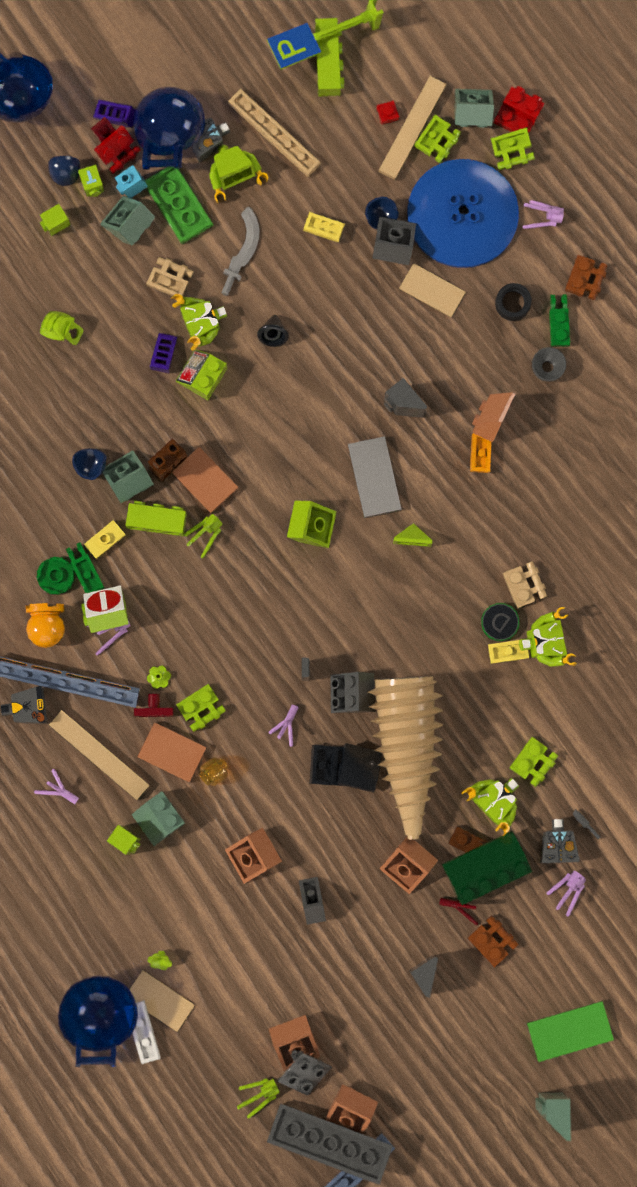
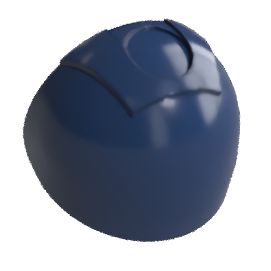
[48,156,81,186]
[365,196,399,229]
[72,448,106,480]

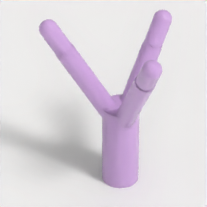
[269,705,299,747]
[34,769,79,804]

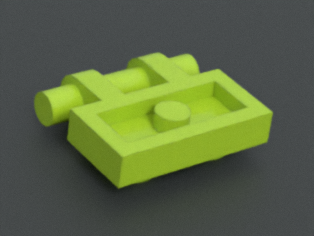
[414,115,461,163]
[491,128,535,170]
[176,684,226,732]
[509,737,558,787]

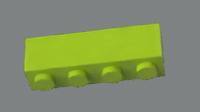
[315,18,344,97]

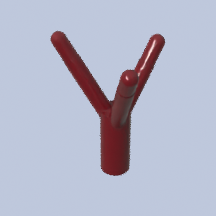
[439,897,478,926]

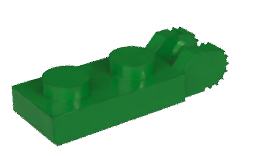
[549,294,570,347]
[66,542,105,593]

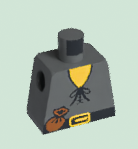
[1,686,48,724]

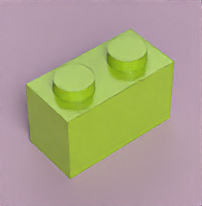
[107,825,141,855]

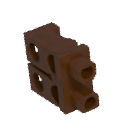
[148,438,187,483]

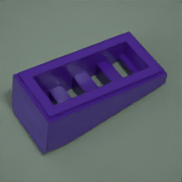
[93,100,136,128]
[150,333,177,374]

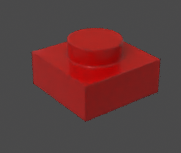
[376,100,399,125]

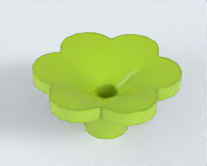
[147,665,171,689]
[147,951,172,970]

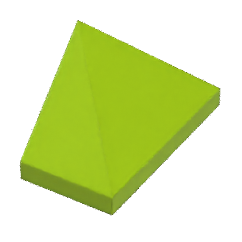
[393,523,432,547]

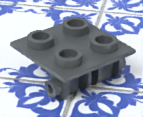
[278,1050,332,1096]

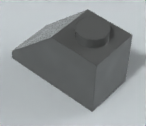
[299,877,326,925]

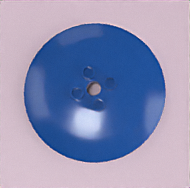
[407,159,519,268]

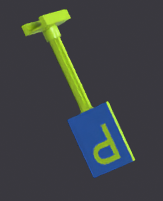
[267,0,384,69]

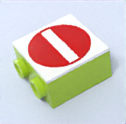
[81,585,129,633]

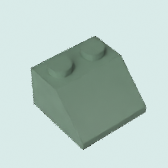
[454,89,494,128]
[100,196,155,245]
[103,450,153,503]
[132,791,186,846]

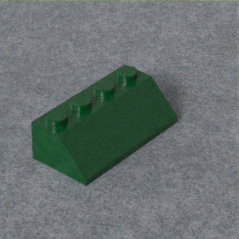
[442,831,532,905]

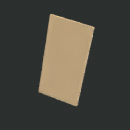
[399,263,466,317]
[125,970,195,1032]

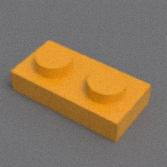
[470,433,491,473]

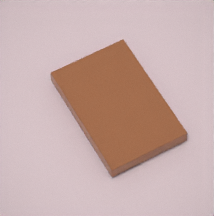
[172,447,238,514]
[137,722,207,783]

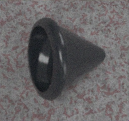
[257,315,289,347]

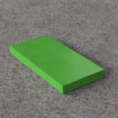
[144,163,213,245]
[527,1001,614,1062]

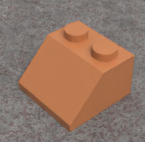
[472,392,515,442]
[225,828,282,884]
[380,837,438,894]
[269,1015,321,1071]
[324,1084,378,1134]

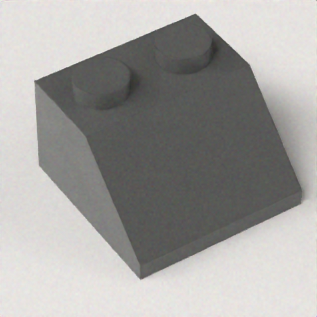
[372,217,416,265]
[384,378,427,418]

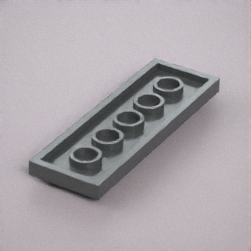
[267,1103,393,1185]

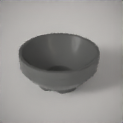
[532,347,566,382]

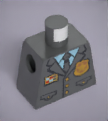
[183,118,230,163]
[540,819,580,863]

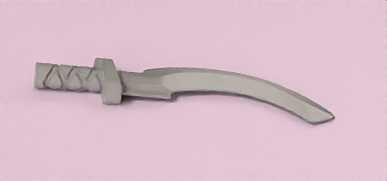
[221,207,260,296]

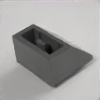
[330,672,375,713]

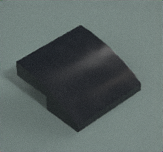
[337,743,382,793]
[309,745,343,786]

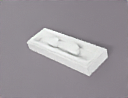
[125,1000,161,1064]

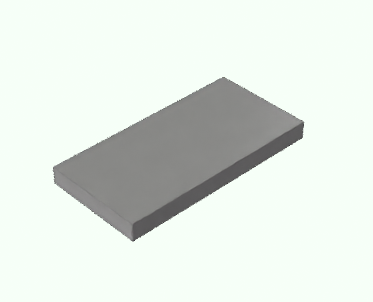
[348,436,401,518]

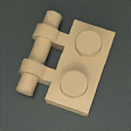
[146,257,194,296]
[503,561,547,609]

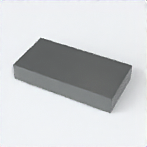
[302,658,310,681]

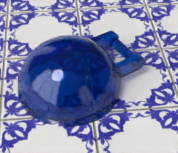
[0,53,53,123]
[133,86,205,170]
[58,975,138,1067]

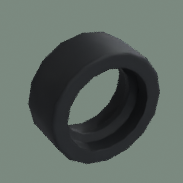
[495,283,532,321]

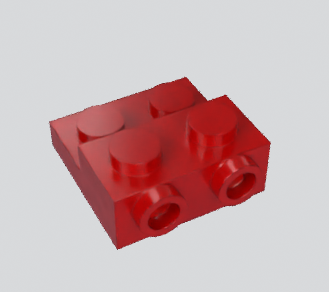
[493,86,544,134]

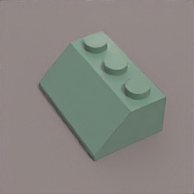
[535,1092,571,1141]

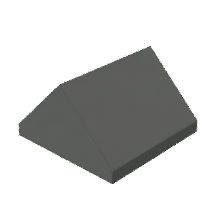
[409,956,438,998]

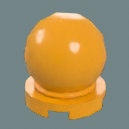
[25,603,65,648]

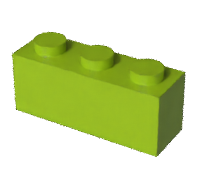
[125,501,187,537]

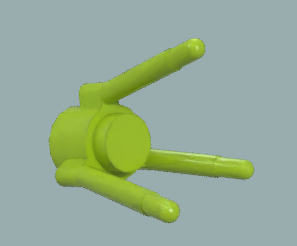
[184,514,223,558]
[237,1078,280,1118]

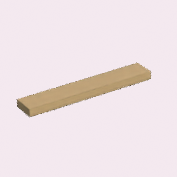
[379,76,446,180]
[228,89,321,177]
[49,710,150,800]

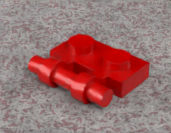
[94,125,141,174]

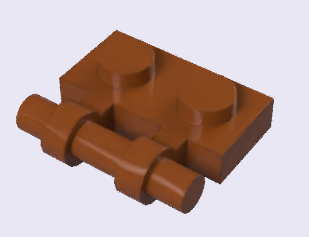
[565,255,607,300]
[467,915,518,967]

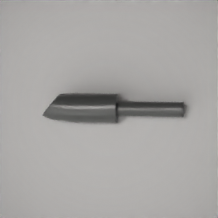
[573,810,601,839]

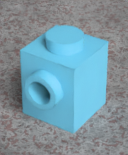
[115,165,148,198]

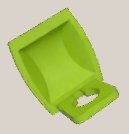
[40,311,84,345]

